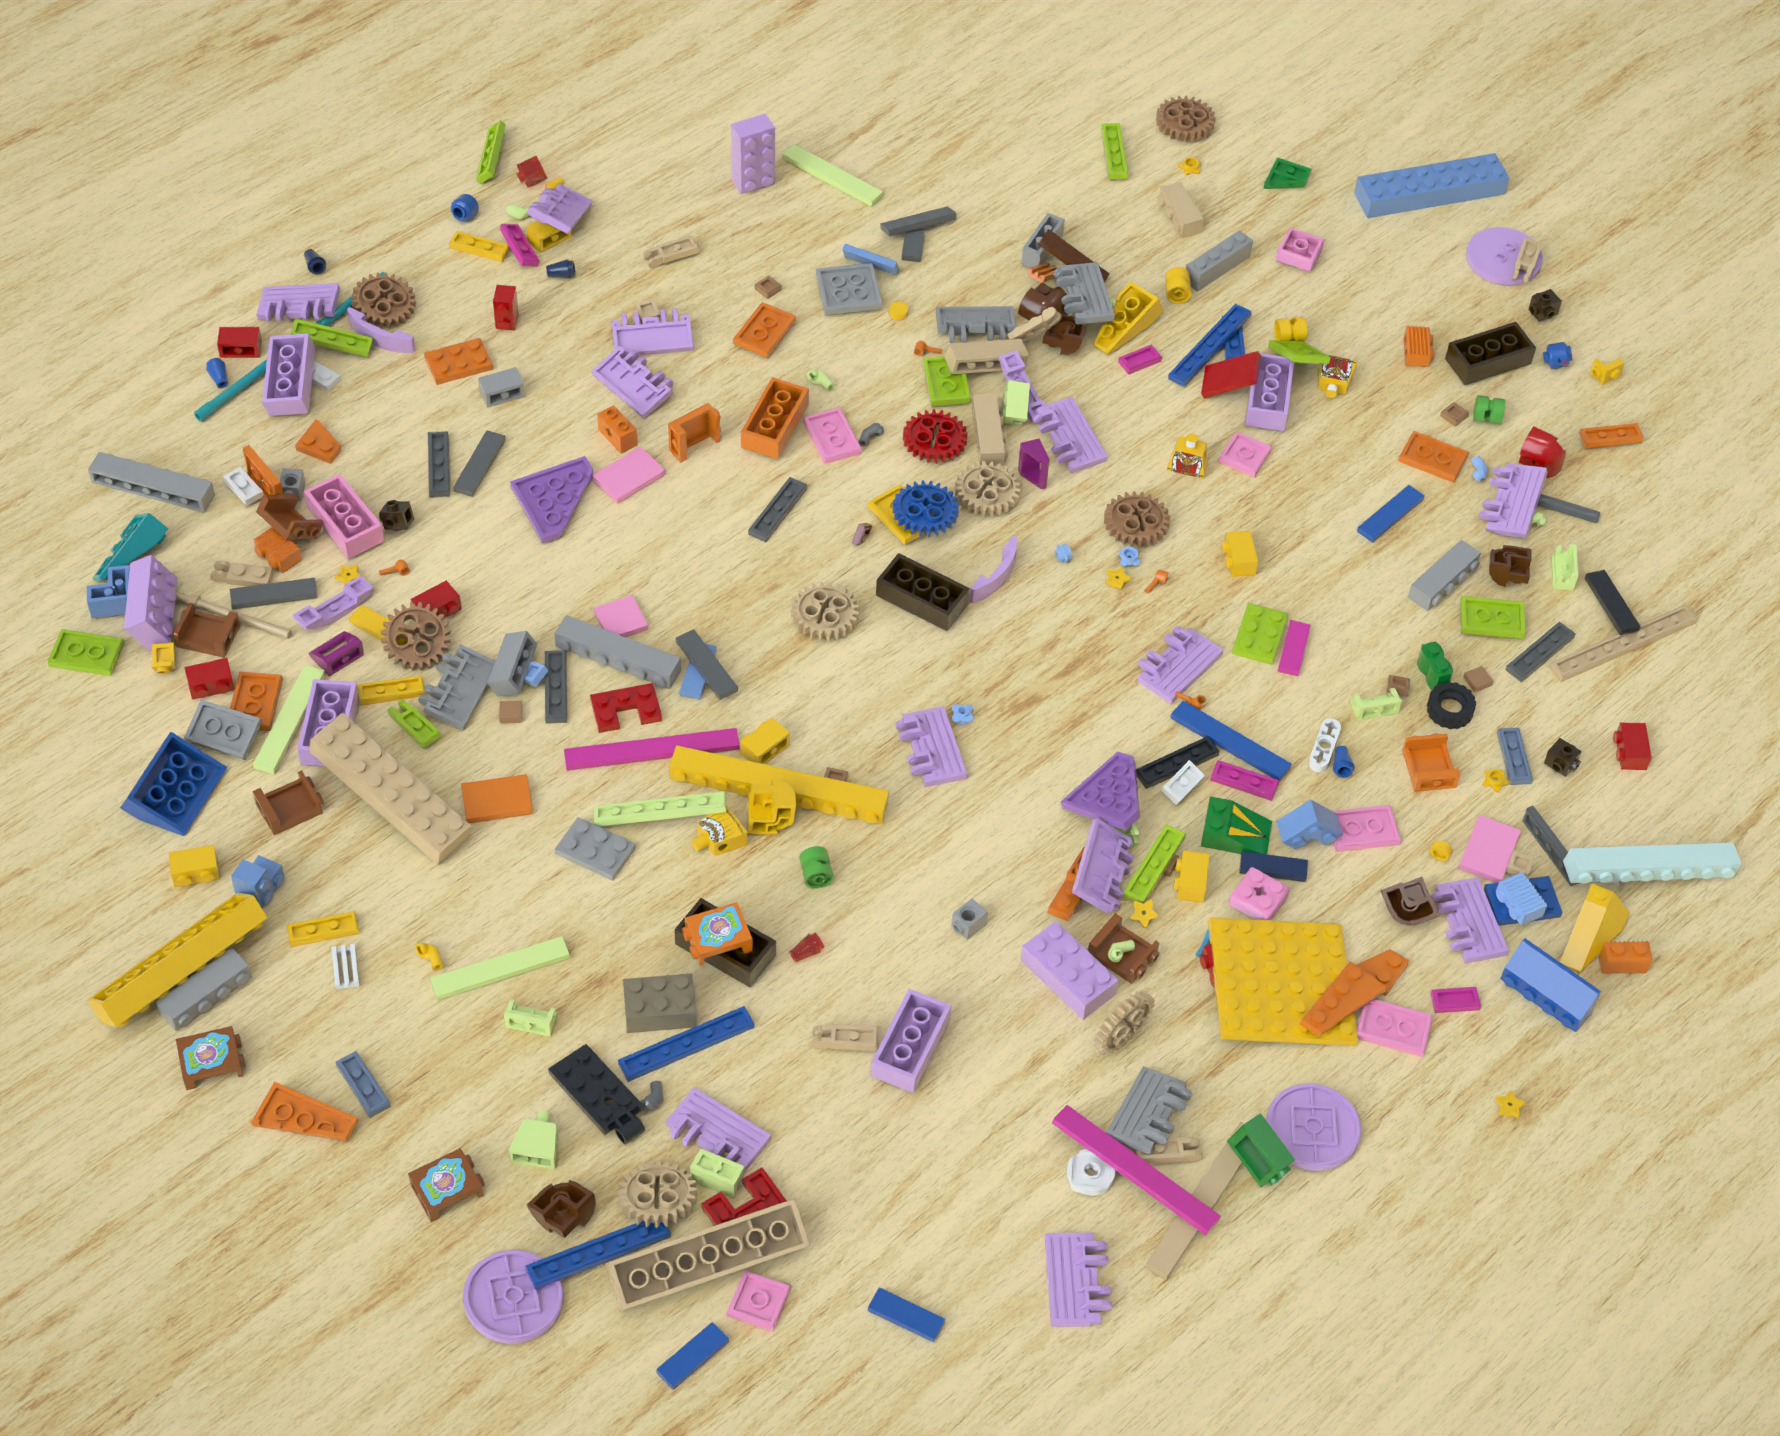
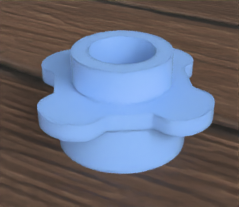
[1118,547,1140,567]
[952,704,973,725]

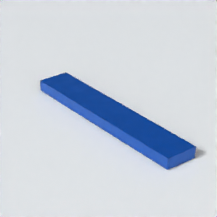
[1168,303,1251,387]
[1171,701,1292,782]
[618,1006,755,1082]
[525,1221,671,1290]

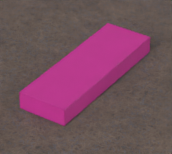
[500,224,540,266]
[1278,620,1311,676]
[1210,760,1280,801]

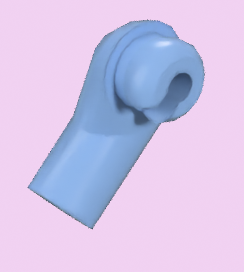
[1471,456,1489,482]

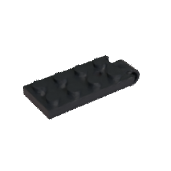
[548,1044,645,1144]

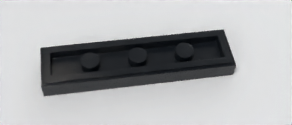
[1585,570,1640,635]
[1136,736,1220,789]

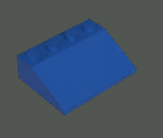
[120,732,227,836]

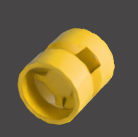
[1165,267,1191,304]
[1274,316,1307,341]

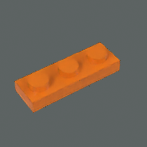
[1579,423,1644,449]

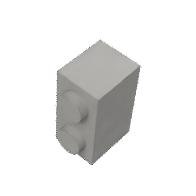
[478,367,525,408]

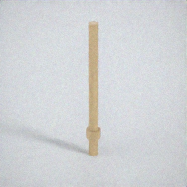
[176,591,291,638]

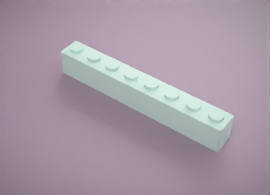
[1563,843,1742,884]

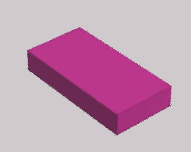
[1118,344,1162,375]
[1430,987,1481,1013]

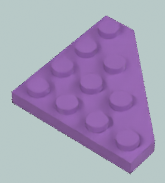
[510,456,594,543]
[1061,752,1140,830]

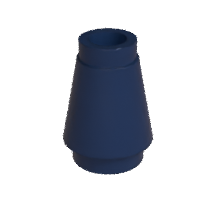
[304,249,326,274]
[546,259,576,278]

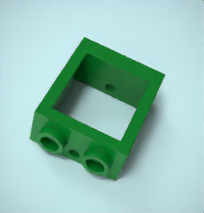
[1227,1113,1295,1187]

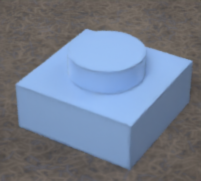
[523,661,548,687]

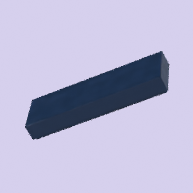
[1239,851,1308,882]

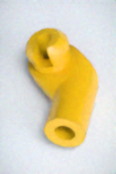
[545,176,564,190]
[415,943,444,971]

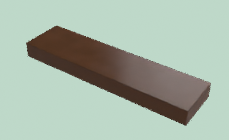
[1038,229,1110,282]

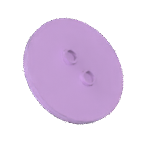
[1466,227,1543,285]
[1266,1084,1361,1171]
[463,1250,563,1344]

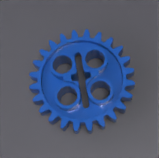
[892,480,959,537]

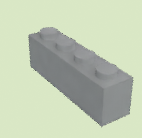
[1186,230,1253,292]
[1408,540,1481,611]
[156,948,252,1032]

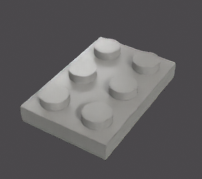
[184,699,262,760]
[555,817,636,881]

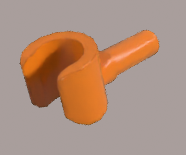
[913,340,942,356]
[379,559,410,576]
[1144,570,1169,594]
[1175,691,1206,710]

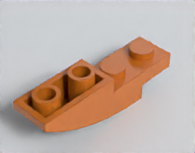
[1047,847,1084,921]

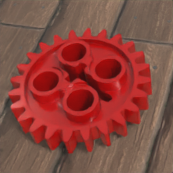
[903,409,968,464]

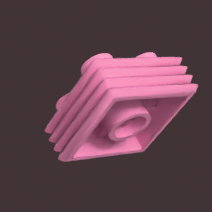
[1276,228,1325,271]
[1229,867,1290,920]

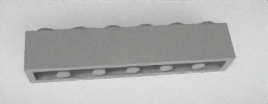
[88,452,215,513]
[554,615,681,689]

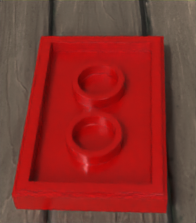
[1201,351,1261,398]

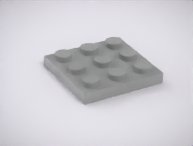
[816,263,882,315]

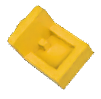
[1590,358,1624,385]
[151,643,176,674]

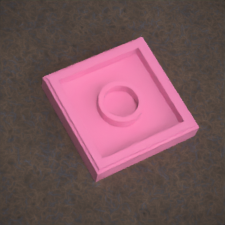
[1218,432,1272,477]
[593,595,648,637]
[727,1270,791,1332]

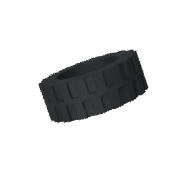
[1426,682,1476,729]

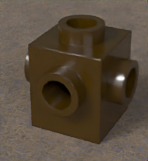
[1528,289,1562,322]
[379,500,415,531]
[1544,738,1582,777]

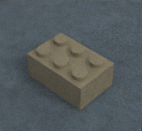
[623,973,697,1033]

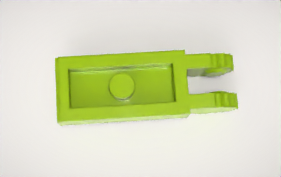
[387,699,441,749]

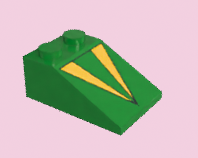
[1200,796,1272,854]

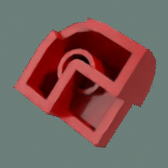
[1518,426,1566,478]

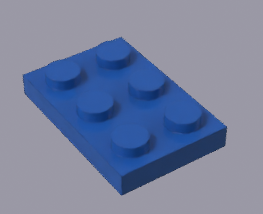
[1484,876,1563,926]

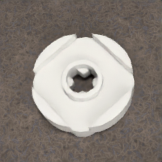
[1067,1149,1115,1196]

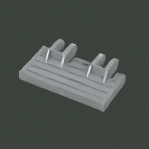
[1054,262,1115,324]
[936,306,1016,343]
[418,644,495,731]
[1106,1066,1193,1155]

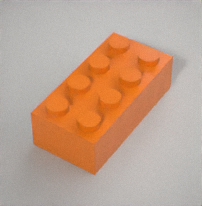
[741,377,809,459]

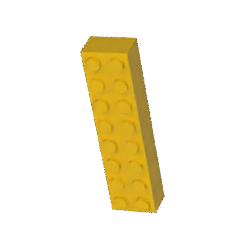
[87,892,268,1027]

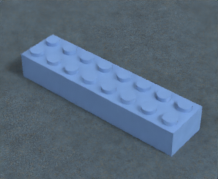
[1354,153,1509,218]

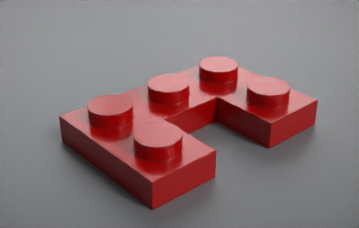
[590,683,662,733]
[701,1167,787,1226]

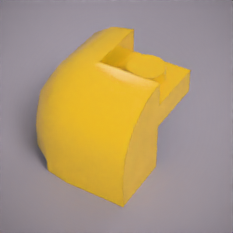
[747,779,796,835]

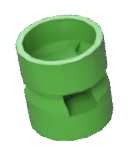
[1473,395,1506,425]
[799,846,834,889]

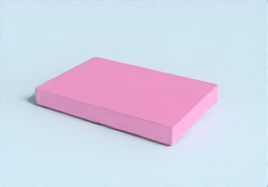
[803,408,862,464]
[592,447,666,504]
[1333,805,1401,852]
[1458,815,1521,883]
[1357,999,1433,1057]

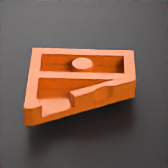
[295,419,341,464]
[1357,949,1410,996]

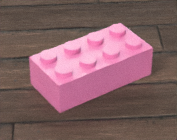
[304,474,384,559]

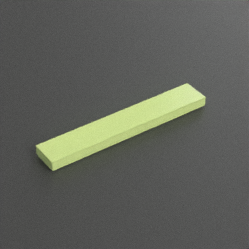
[782,144,883,207]
[253,665,325,774]
[594,791,727,827]
[430,936,570,1000]

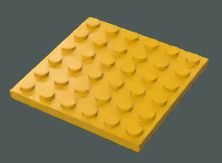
[1208,917,1358,1046]

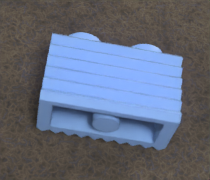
[1496,872,1547,926]

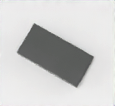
[902,230,924,262]

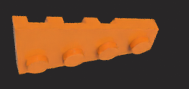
[1300,961,1388,1037]
[251,1082,359,1141]

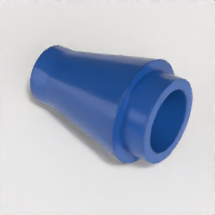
[206,358,229,388]
[1333,746,1355,778]

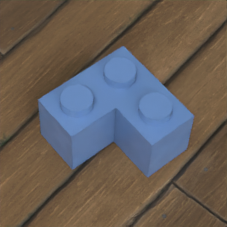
[87,565,130,618]
[1276,799,1343,850]
[231,855,285,908]

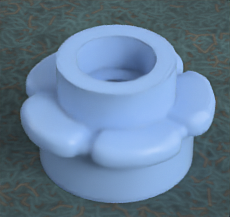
[1055,544,1073,563]

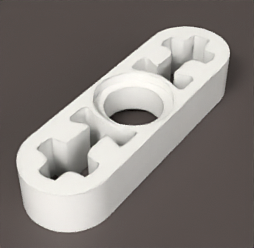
[1309,718,1341,773]

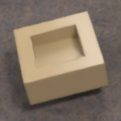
[635,298,660,324]
[1506,851,1535,878]

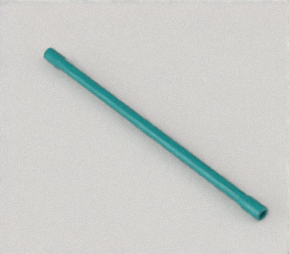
[194,272,385,422]

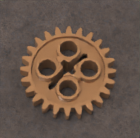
[1156,96,1216,142]
[352,272,416,329]
[1104,491,1170,548]
[381,602,451,671]

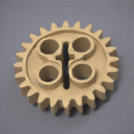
[955,461,1021,517]
[791,582,859,641]
[1094,990,1155,1055]
[618,1160,697,1228]

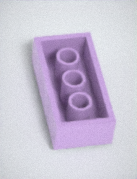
[731,113,775,194]
[262,333,315,416]
[1245,353,1294,431]
[124,554,177,652]
[297,679,359,766]
[1021,921,1119,1020]
[871,989,952,1093]

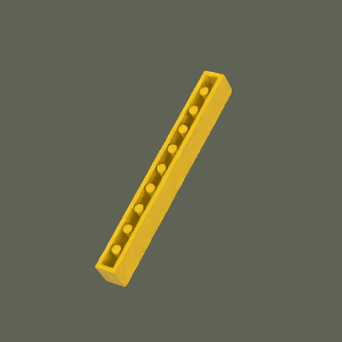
[669,745,889,824]

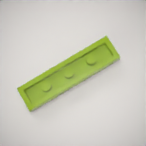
[476,120,506,184]
[1101,123,1128,180]
[290,319,373,358]
[1123,824,1186,904]

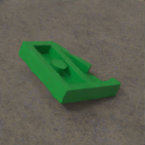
[1264,157,1312,189]

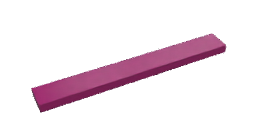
[564,728,740,771]
[1052,1105,1221,1235]

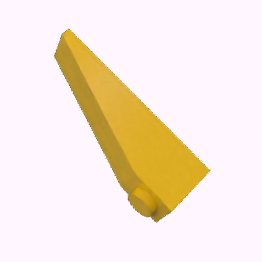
[1093,281,1164,355]
[1560,883,1630,974]

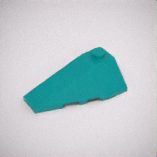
[92,513,168,581]

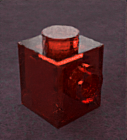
[516,155,548,188]

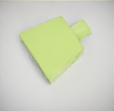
[509,1111,558,1170]

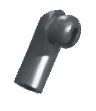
[858,423,884,447]
[640,1081,663,1112]

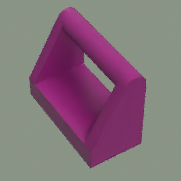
[1018,438,1050,489]
[309,631,364,677]

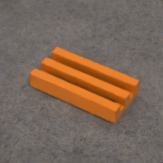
[1027,262,1057,283]

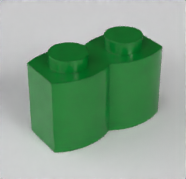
[1417,641,1453,691]

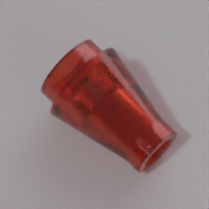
[789,932,824,963]

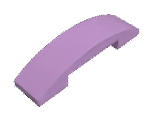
[347,307,416,353]
[999,350,1046,424]
[969,535,1017,603]
[293,576,374,630]

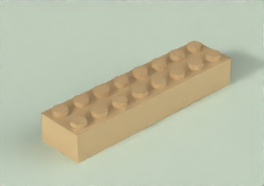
[310,713,471,865]
[605,1199,810,1311]

